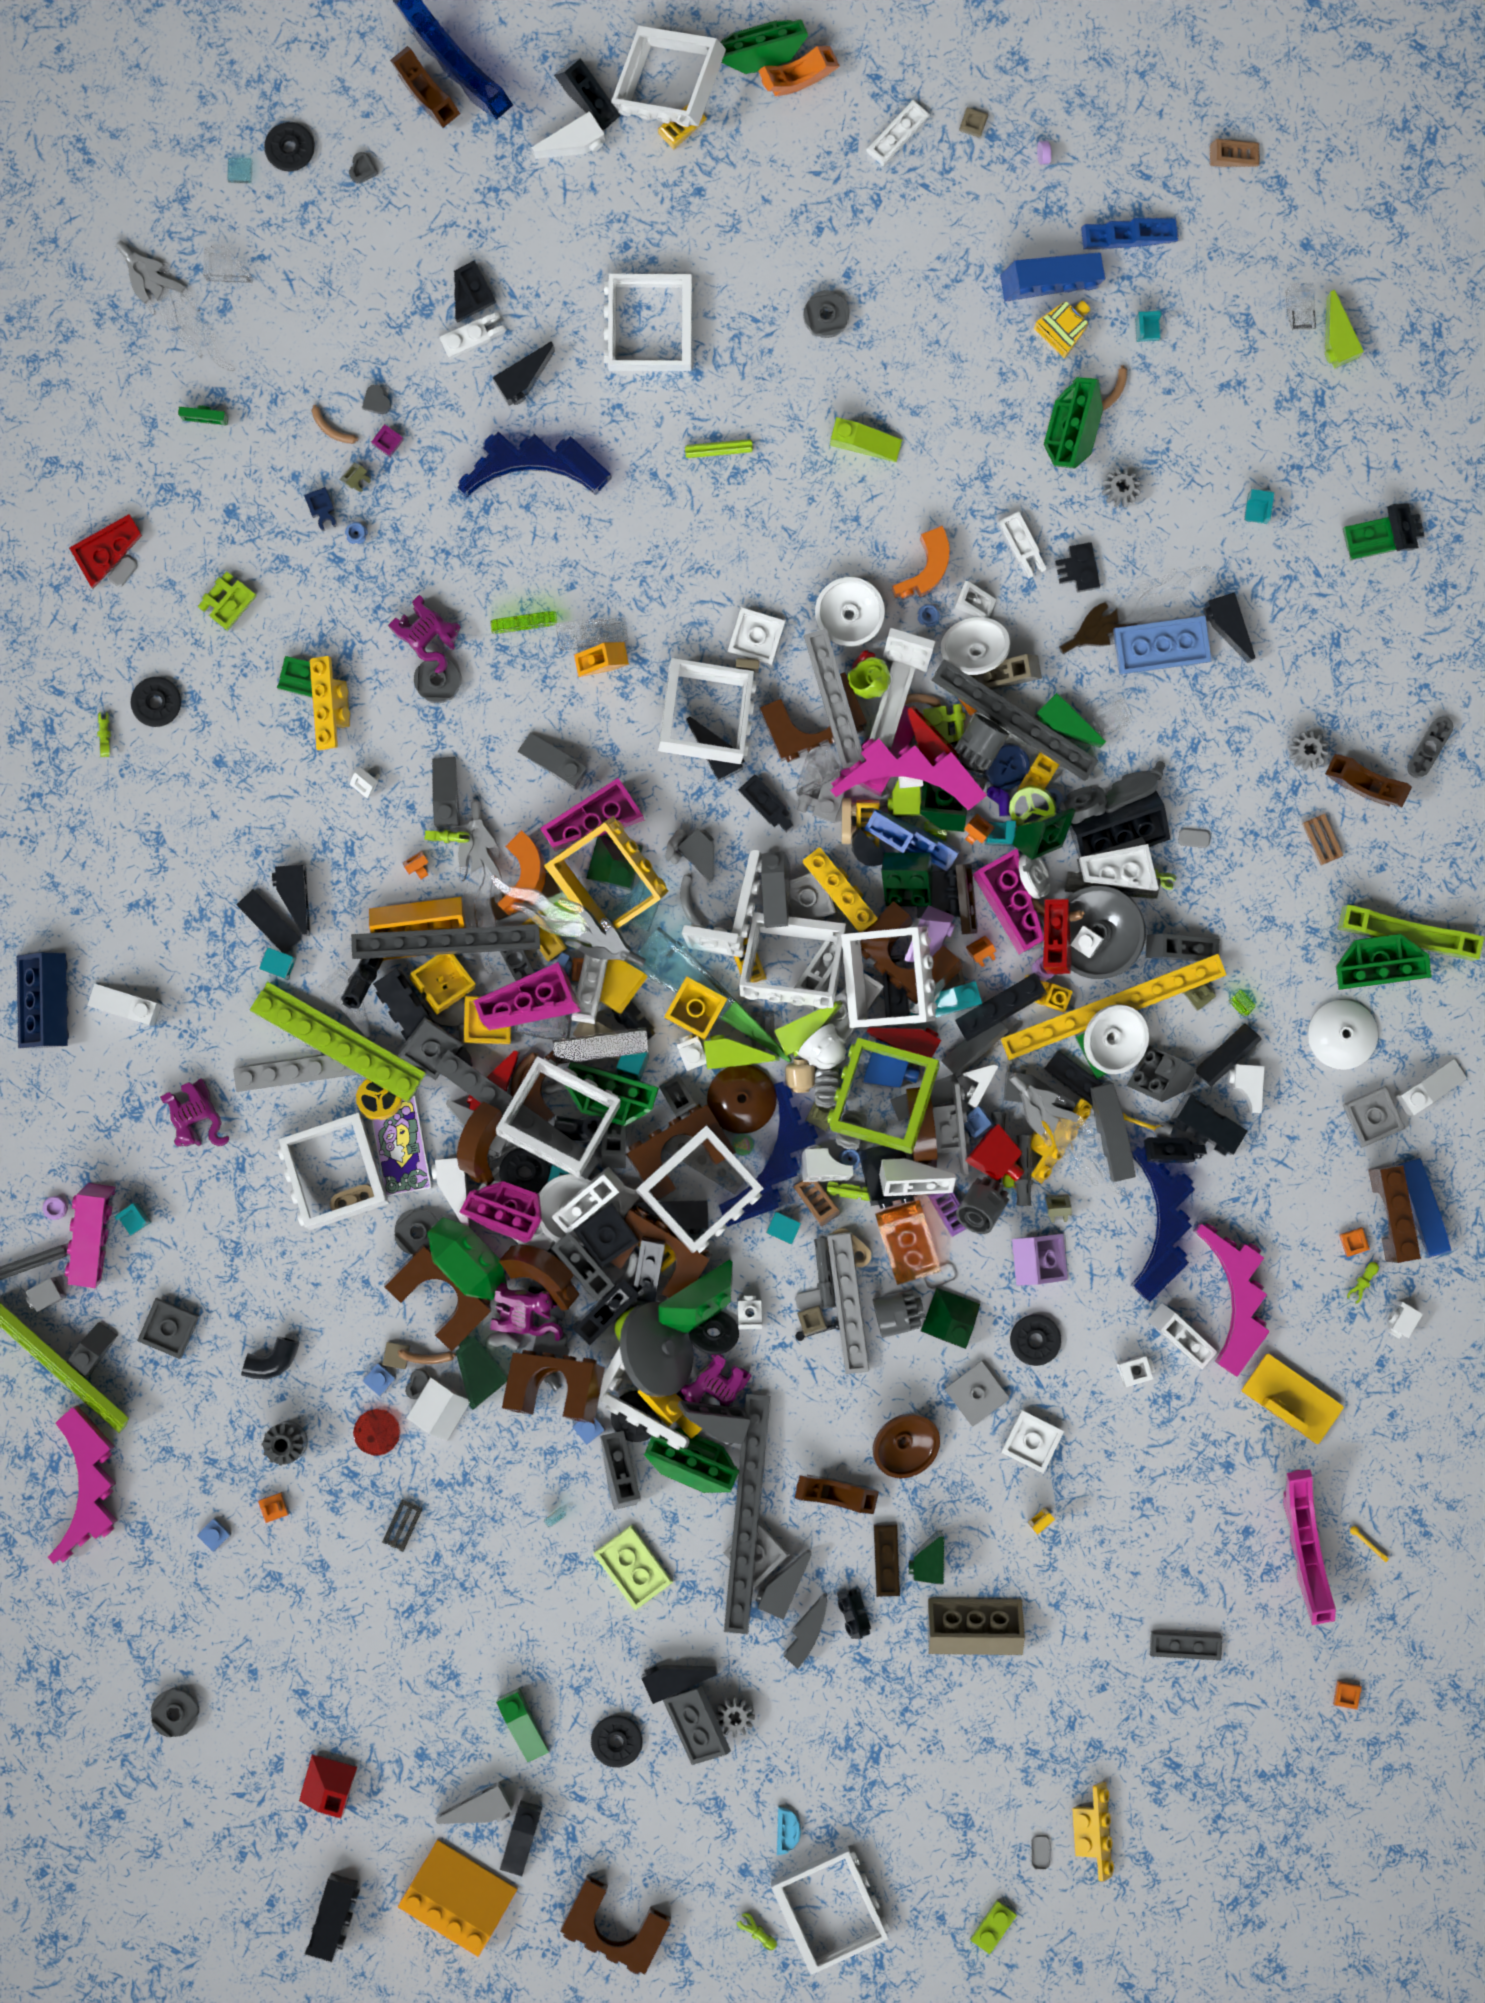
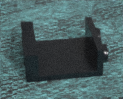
[858,1145,921,1209]

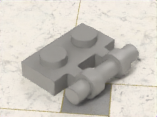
[797,766,846,823]

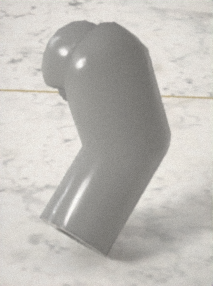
[485,1332,521,1351]

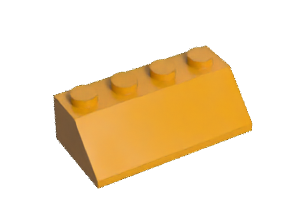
[369,897,466,961]

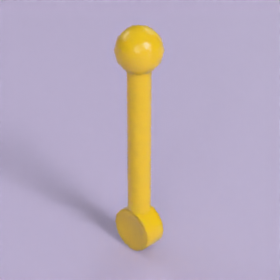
[1350,1526,1389,1562]

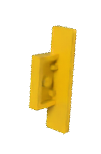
[310,656,350,751]
[802,847,877,933]
[1031,1098,1092,1184]
[638,1390,702,1439]
[1072,1781,1114,1882]

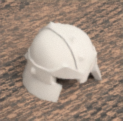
[798,1023,846,1070]

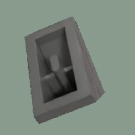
[659,1075,696,1118]

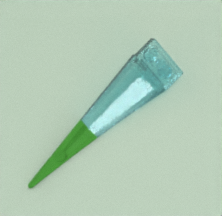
[630,927,792,1062]

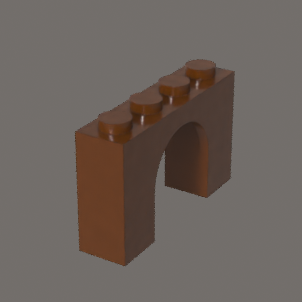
[760,672,867,763]
[860,901,963,1004]
[626,1104,736,1201]
[1368,1165,1421,1263]
[610,1205,712,1298]
[384,1243,491,1352]
[502,1350,605,1424]
[560,1875,671,1975]

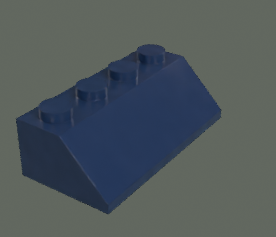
[16,952,69,1048]

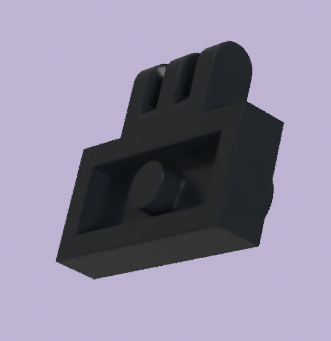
[1387,503,1425,551]
[1055,542,1101,593]

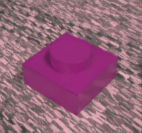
[371,424,404,457]

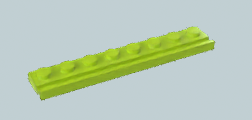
[249,981,426,1103]
[0,1302,129,1433]

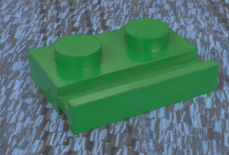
[1343,517,1396,561]
[277,656,312,698]

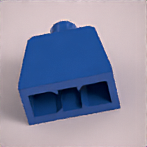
[862,1039,920,1088]

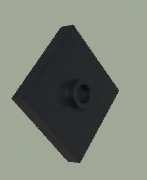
[573,1203,639,1269]

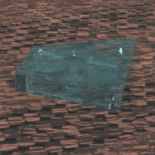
[606,880,661,932]

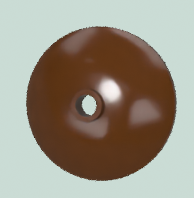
[707,1065,777,1134]
[872,1413,940,1479]

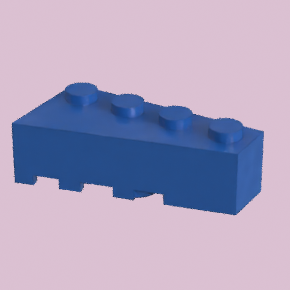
[1000,252,1105,302]

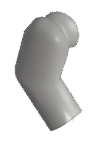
[665,829,687,864]

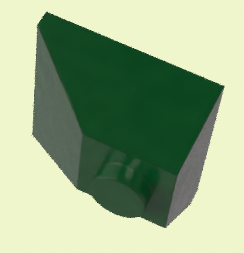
[920,781,967,832]
[1012,808,1075,860]
[586,835,643,891]
[920,1287,980,1349]
[908,1531,944,1584]

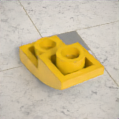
[1025,975,1073,1013]

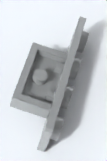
[932,1081,972,1175]

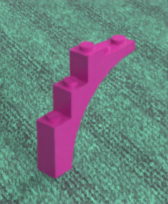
[830,738,987,811]
[1193,1223,1270,1377]
[48,1405,117,1564]
[1283,1469,1336,1625]

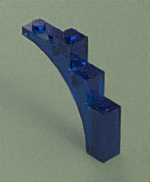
[393,0,513,120]
[457,431,612,498]
[719,1081,818,1227]
[1131,1146,1195,1302]

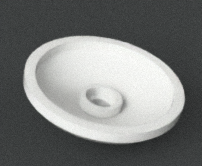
[815,577,885,647]
[941,617,1010,675]
[1308,1000,1378,1069]
[1084,1004,1149,1074]
[539,1174,605,1244]

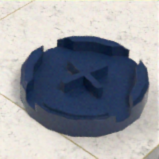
[984,743,1030,790]

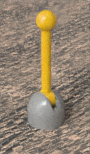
[1122,1112,1174,1138]

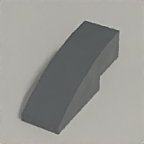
[783,1594,827,1669]

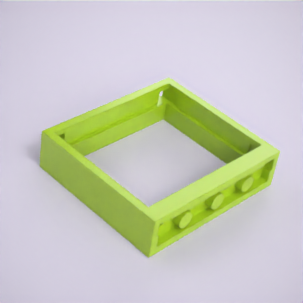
[827,1037,940,1154]

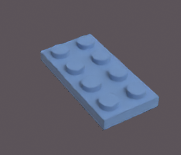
[1113,616,1212,675]

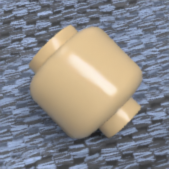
[785,1058,816,1093]

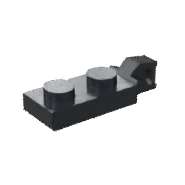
[738,774,793,833]
[1144,1137,1207,1163]

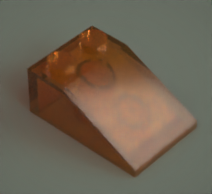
[875,1200,942,1285]

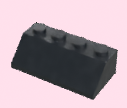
[1070,791,1171,858]

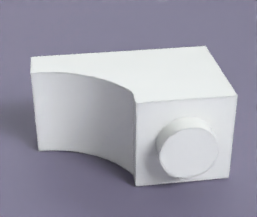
[1228,1064,1265,1114]
[801,1145,853,1182]

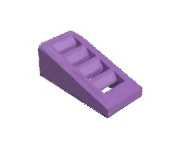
[928,1193,966,1237]

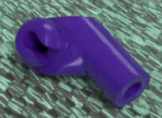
[987,786,1011,817]

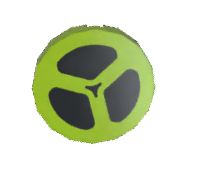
[1009,785,1056,826]

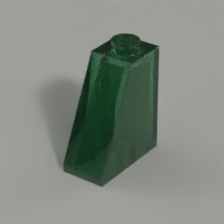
[455,1335,508,1410]

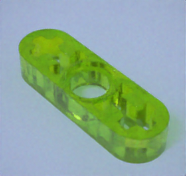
[490,611,558,634]

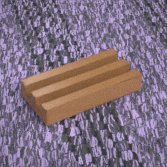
[1302,814,1343,866]

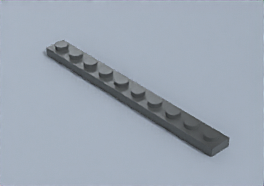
[724,1394,771,1634]

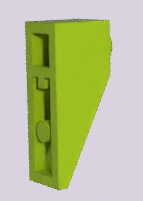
[1324,290,1364,369]
[830,417,902,462]
[887,744,921,817]
[774,1000,843,1057]
[704,1035,780,1069]

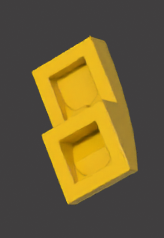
[1016,752,1059,792]

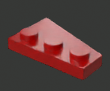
[69,514,142,589]

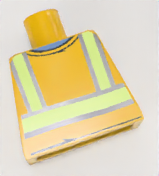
[1034,300,1091,359]

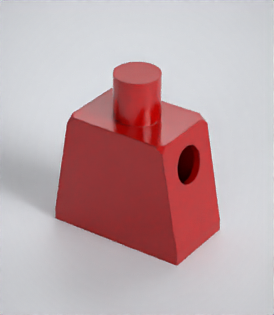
[965,1124,1025,1182]

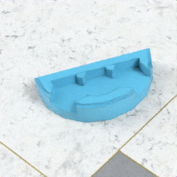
[777,1806,801,1856]

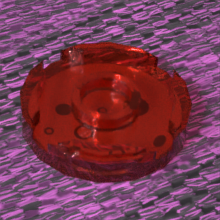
[353,1408,401,1456]

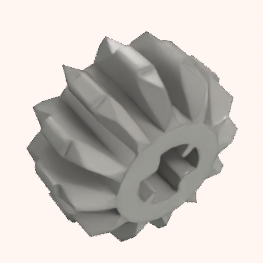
[1102,468,1141,508]
[1288,731,1329,771]
[815,1069,839,1108]
[836,1110,867,1150]
[715,1696,755,1738]

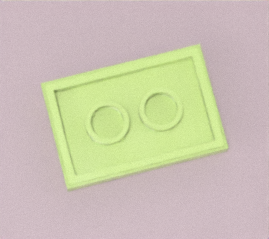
[593,1525,673,1610]

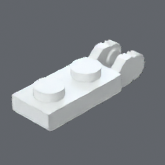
[439,312,506,360]
[998,511,1046,579]

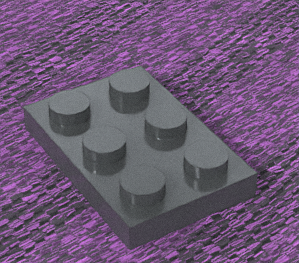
[663,1686,731,1765]

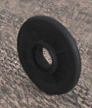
[264,122,314,172]
[130,677,181,727]
[499,1148,550,1194]
[688,1311,739,1355]
[1010,1314,1061,1366]
[611,1391,662,1442]
[591,1715,642,1768]

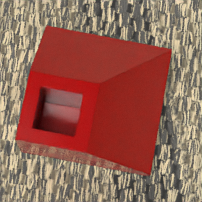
[299,1754,357,1819]

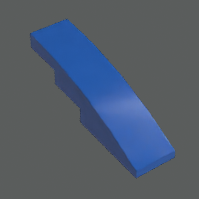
[1081,218,1178,250]
[864,809,961,871]
[1398,1158,1451,1258]

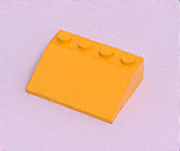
[398,1839,518,1957]

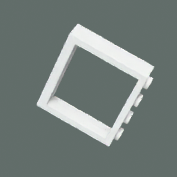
[611,26,726,127]
[604,274,692,371]
[658,658,757,764]
[739,912,846,1009]
[841,926,937,1028]
[496,1056,620,1178]
[277,1113,389,1231]
[636,1126,764,1253]
[771,1846,890,1975]

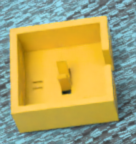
[409,954,476,1015]

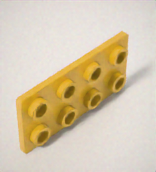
[1241,1353,1344,1445]

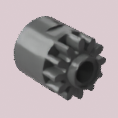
[954,714,1009,770]
[956,1177,1009,1234]
[872,1290,925,1338]
[261,1421,308,1466]

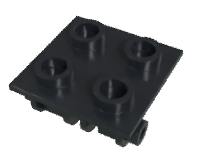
[917,870,960,918]

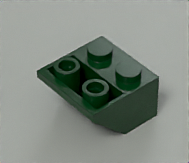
[881,853,933,906]

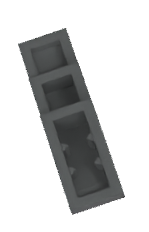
[1090,1082,1136,1182]

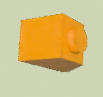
[574,642,629,677]

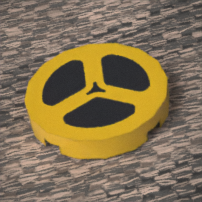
[356,1079,402,1120]

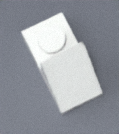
[961,1065,998,1108]

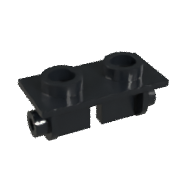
[611,1000,656,1046]
[837,1588,871,1639]

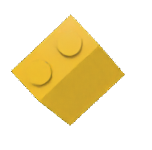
[664,976,727,1040]

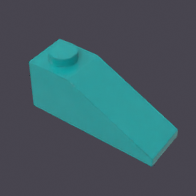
[910,981,982,1024]

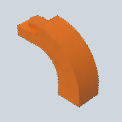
[758,46,840,96]
[892,526,950,599]
[498,830,546,916]

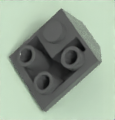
[1127,1045,1197,1102]

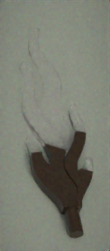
[1059,566,1212,654]

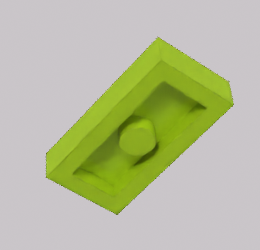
[970,1900,1017,1955]

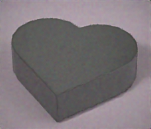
[349,152,378,184]
[362,385,391,414]
[405,1369,430,1399]

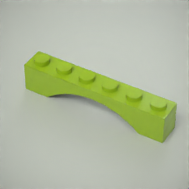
[1337,904,1484,961]

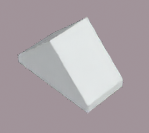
[955,581,997,618]

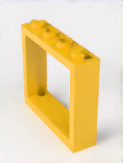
[544,816,669,931]

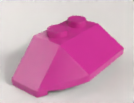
[459,1181,542,1243]

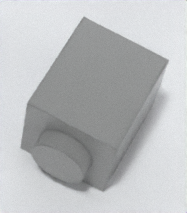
[25,1277,66,1312]

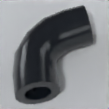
[554,1115,603,1143]
[241,1336,299,1380]

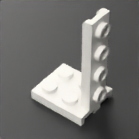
[869,628,935,750]
[682,850,762,958]
[599,1347,690,1450]

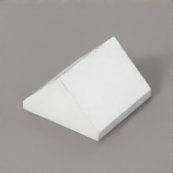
[406,1377,471,1441]

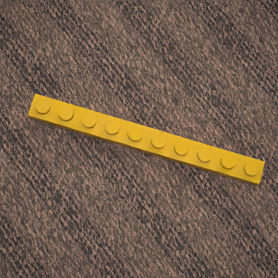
[1000,954,1227,1060]

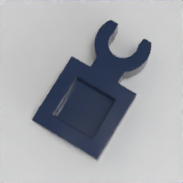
[304,487,337,532]

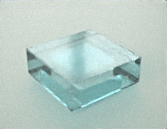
[227,158,252,183]

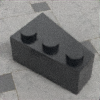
[373,968,435,1041]
[1170,1094,1248,1156]
[304,1873,360,1962]

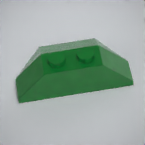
[720,19,808,74]
[1043,377,1103,469]
[1335,934,1432,990]
[565,1061,659,1126]
[427,1217,507,1301]
[659,1259,733,1334]
[644,1428,739,1493]

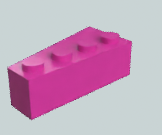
[540,778,645,851]
[973,848,1044,955]
[474,962,581,1031]
[65,1183,116,1288]

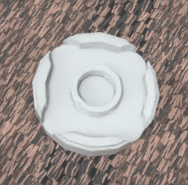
[1019,854,1050,899]

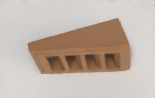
[1210,139,1259,167]
[793,1180,840,1227]

